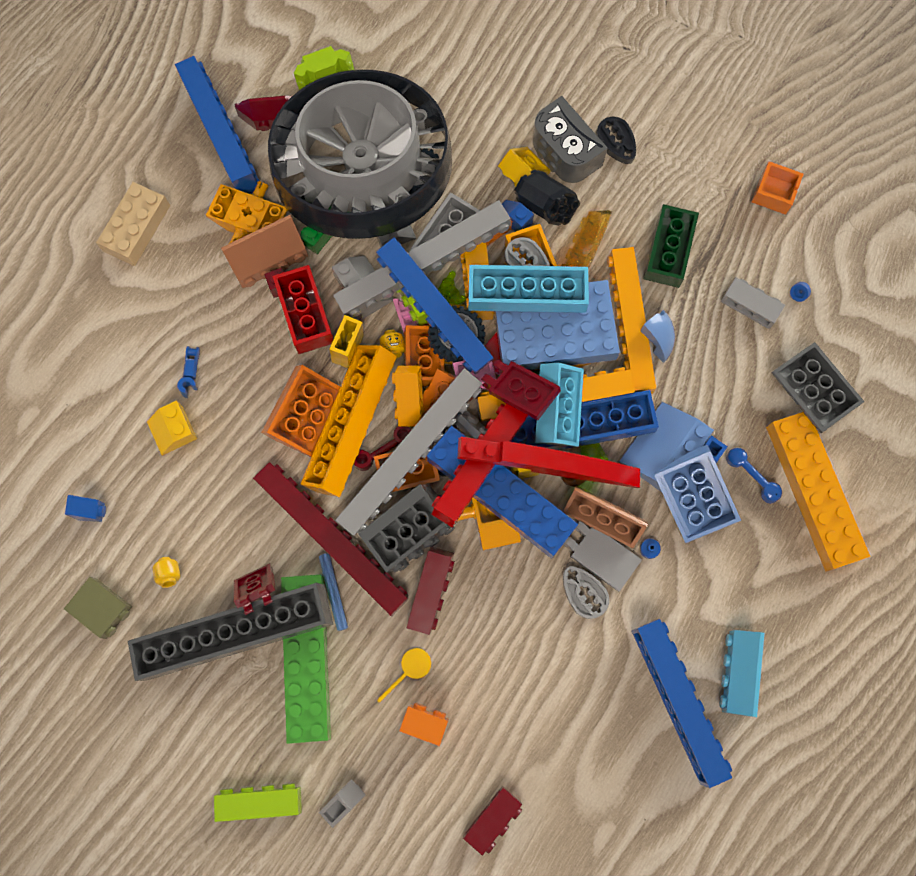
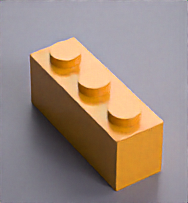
[392,366,424,427]

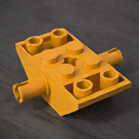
[206,181,288,244]
[458,497,521,551]

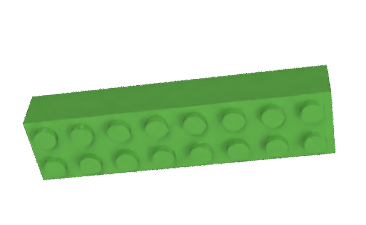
[281,574,331,744]

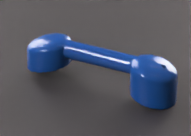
[726,448,782,504]

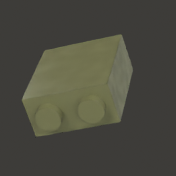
[64,577,132,639]

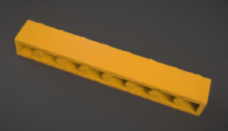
[607,247,656,394]
[477,367,635,422]

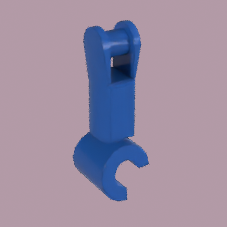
[177,346,200,398]

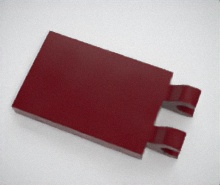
[481,359,561,420]
[234,563,275,615]

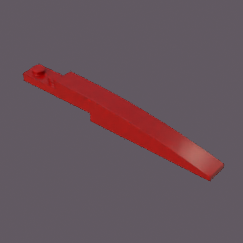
[457,437,640,488]

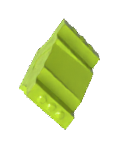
[294,46,355,90]

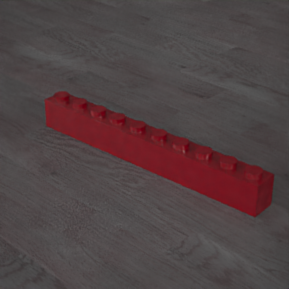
[253,462,408,617]

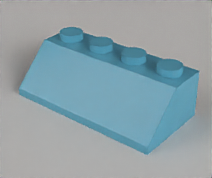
[535,363,584,447]
[719,630,765,717]

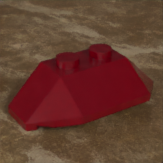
[234,95,295,131]

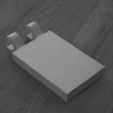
[563,521,642,592]

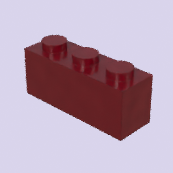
[463,786,523,856]

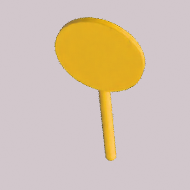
[377,648,431,702]

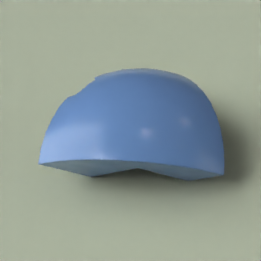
[641,310,675,363]

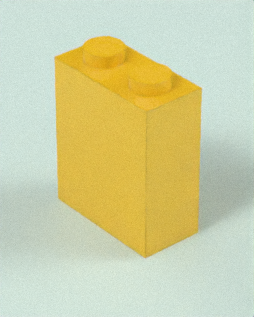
[329,315,364,368]

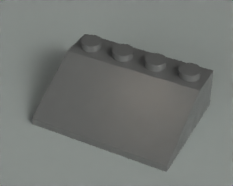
[771,342,865,433]

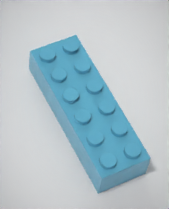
[469,265,589,313]

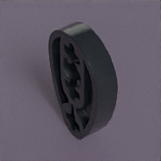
[596,116,636,164]

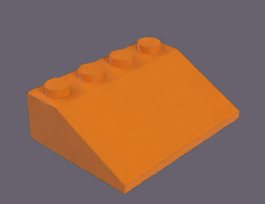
[261,365,340,457]

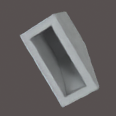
[319,779,365,828]

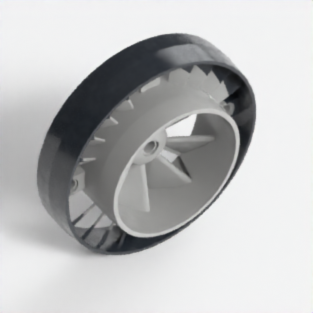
[268,69,452,239]

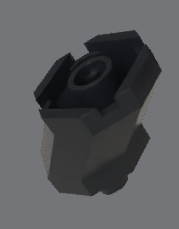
[514,169,580,226]

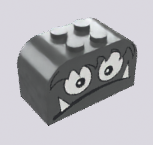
[533,96,608,183]

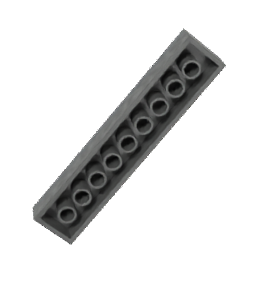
[128,583,334,681]

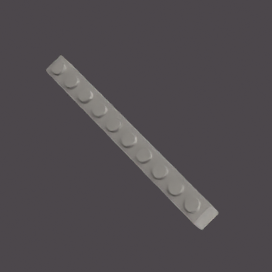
[333,200,511,318]
[335,368,482,536]

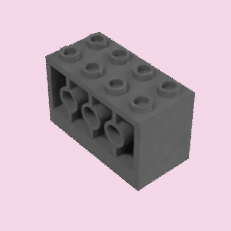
[359,484,458,573]

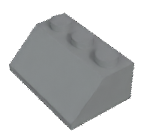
[332,256,393,319]

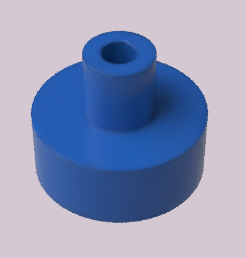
[790,282,811,302]
[640,539,661,559]

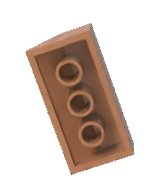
[563,485,648,548]

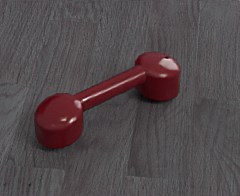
[354,426,411,471]

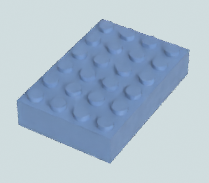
[494,280,620,370]

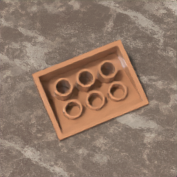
[221,215,308,288]

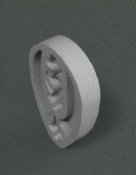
[505,237,550,266]
[563,566,609,619]

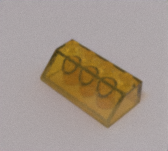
[561,210,612,270]

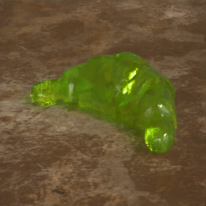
[438,271,466,305]

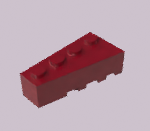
[406,547,455,635]

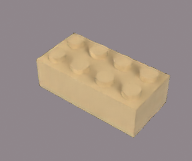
[96,182,170,266]

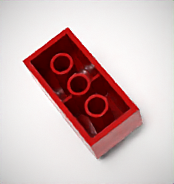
[272,265,334,355]

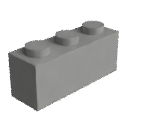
[721,277,785,329]

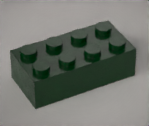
[643,204,699,288]

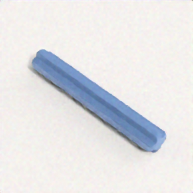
[319,553,348,631]

